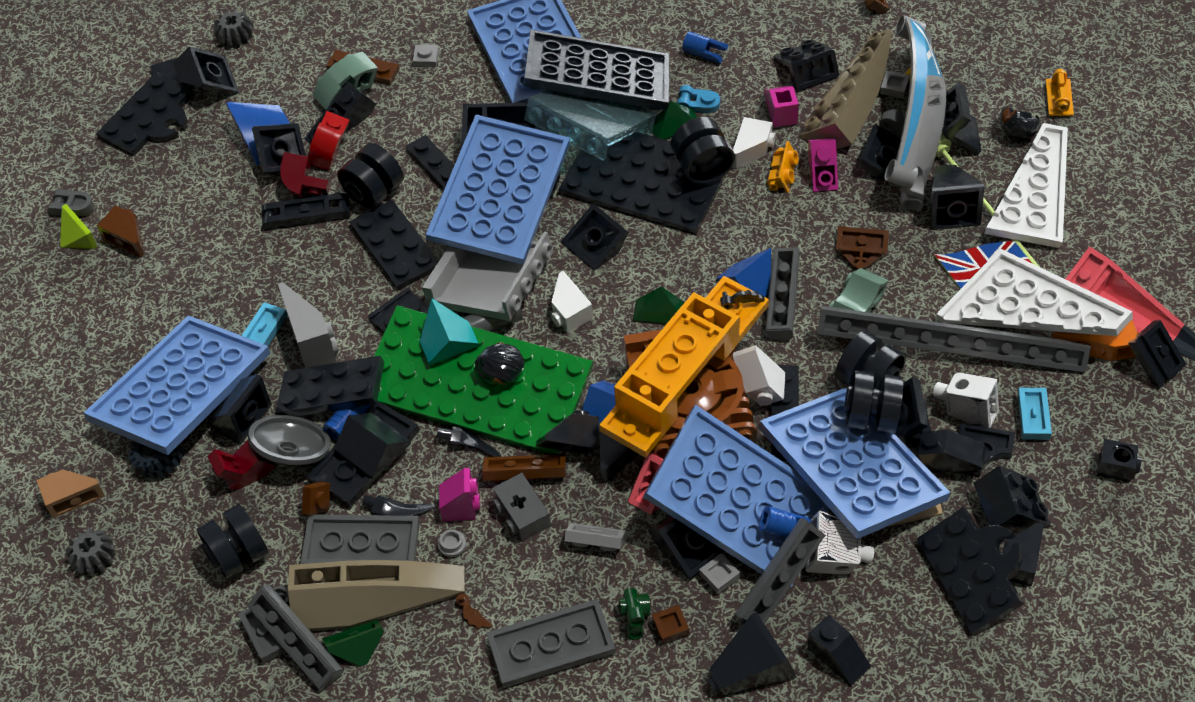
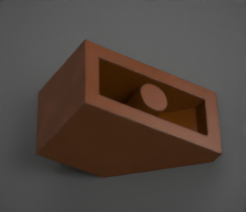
[97,205,144,258]

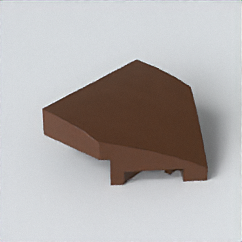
[836,226,889,270]

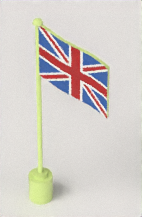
[934,133,1040,289]

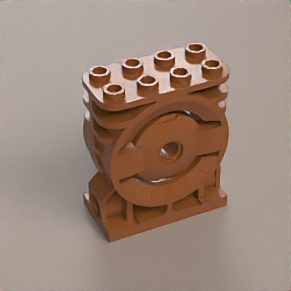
[624,329,757,459]

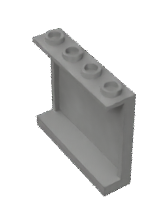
[422,232,553,321]

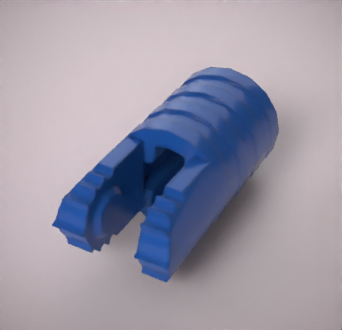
[682,31,729,64]
[323,405,370,441]
[759,506,811,538]

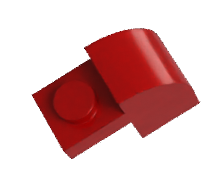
[308,111,349,171]

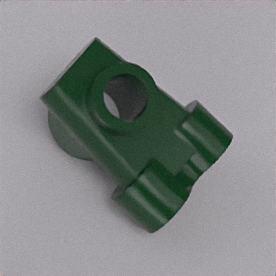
[618,588,650,640]

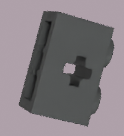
[492,473,551,542]

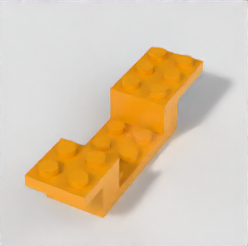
[599,276,769,458]

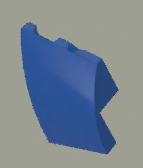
[226,102,290,166]

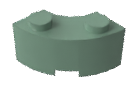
[313,52,378,109]
[829,268,889,312]

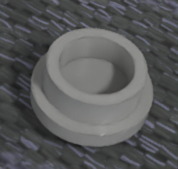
[438,529,466,557]

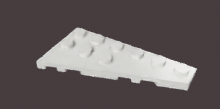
[984,123,1068,248]

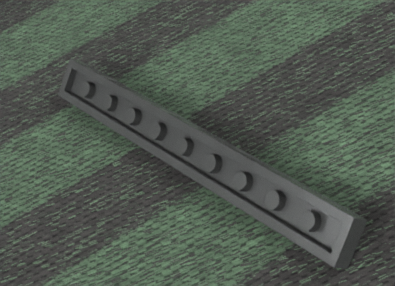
[817,306,1091,372]

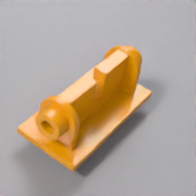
[1045,69,1074,116]
[767,141,799,193]

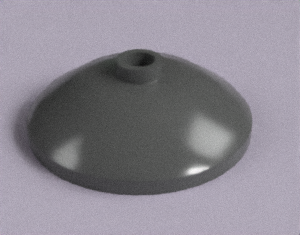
[248,415,331,466]

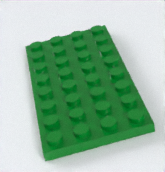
[374,305,594,454]

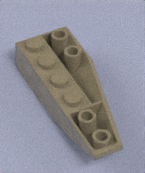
[800,29,892,150]
[288,560,465,631]

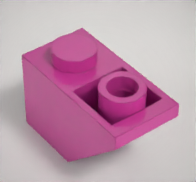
[764,86,799,128]
[808,138,838,191]
[439,468,481,522]

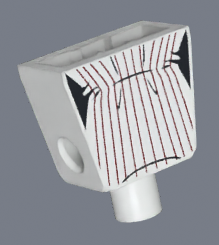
[933,373,999,428]
[806,511,874,574]

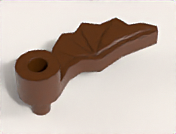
[456,593,493,629]

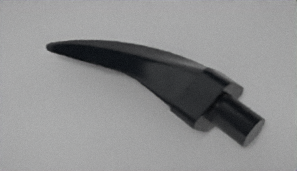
[436,426,502,457]
[362,495,435,516]

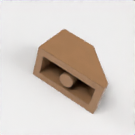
[36,469,105,518]

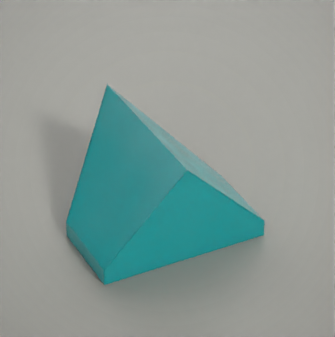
[420,298,479,365]

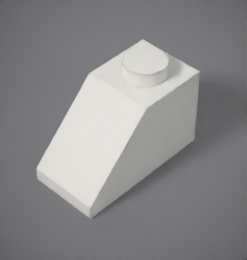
[732,117,776,169]
[551,271,593,333]
[733,345,785,406]

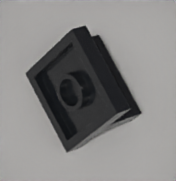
[895,377,931,447]

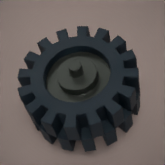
[128,442,183,479]

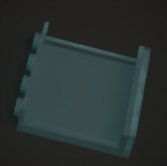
[524,90,656,160]

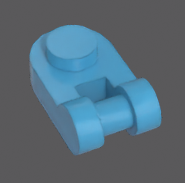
[677,85,720,113]

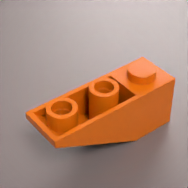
[1051,320,1138,361]

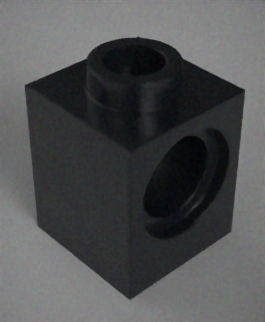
[1097,439,1142,482]

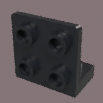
[773,39,840,91]
[942,82,982,154]

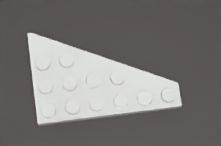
[937,249,1133,336]

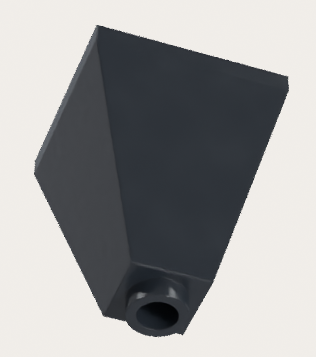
[930,165,984,230]
[707,612,797,696]

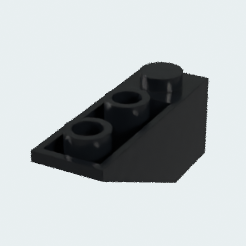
[304,82,376,144]

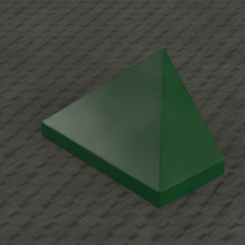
[649,101,698,140]
[633,286,685,325]
[322,620,384,667]

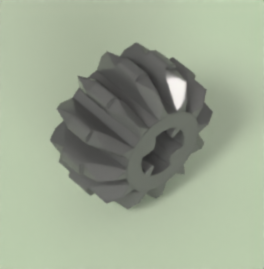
[214,9,253,48]
[65,527,116,577]

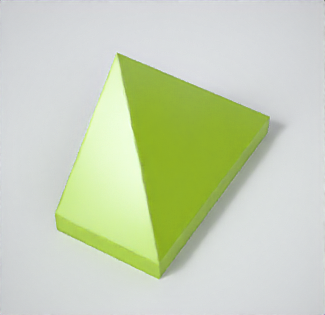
[60,204,97,249]

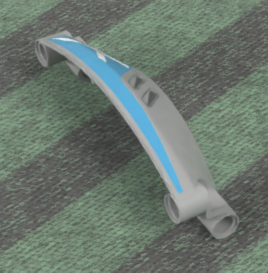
[885,15,946,212]

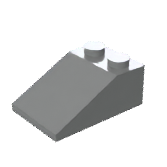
[278,282,339,368]

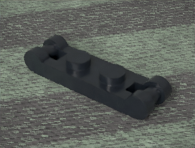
[261,193,351,231]

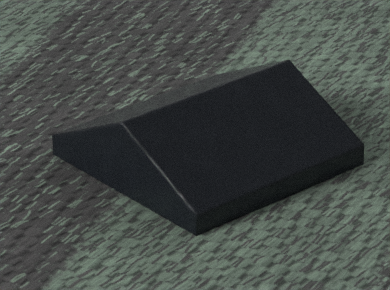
[252,123,306,176]
[859,123,901,183]
[561,203,629,270]

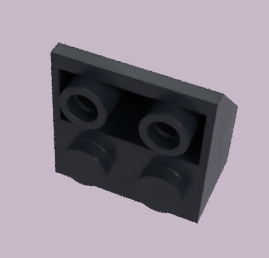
[974,465,1051,534]

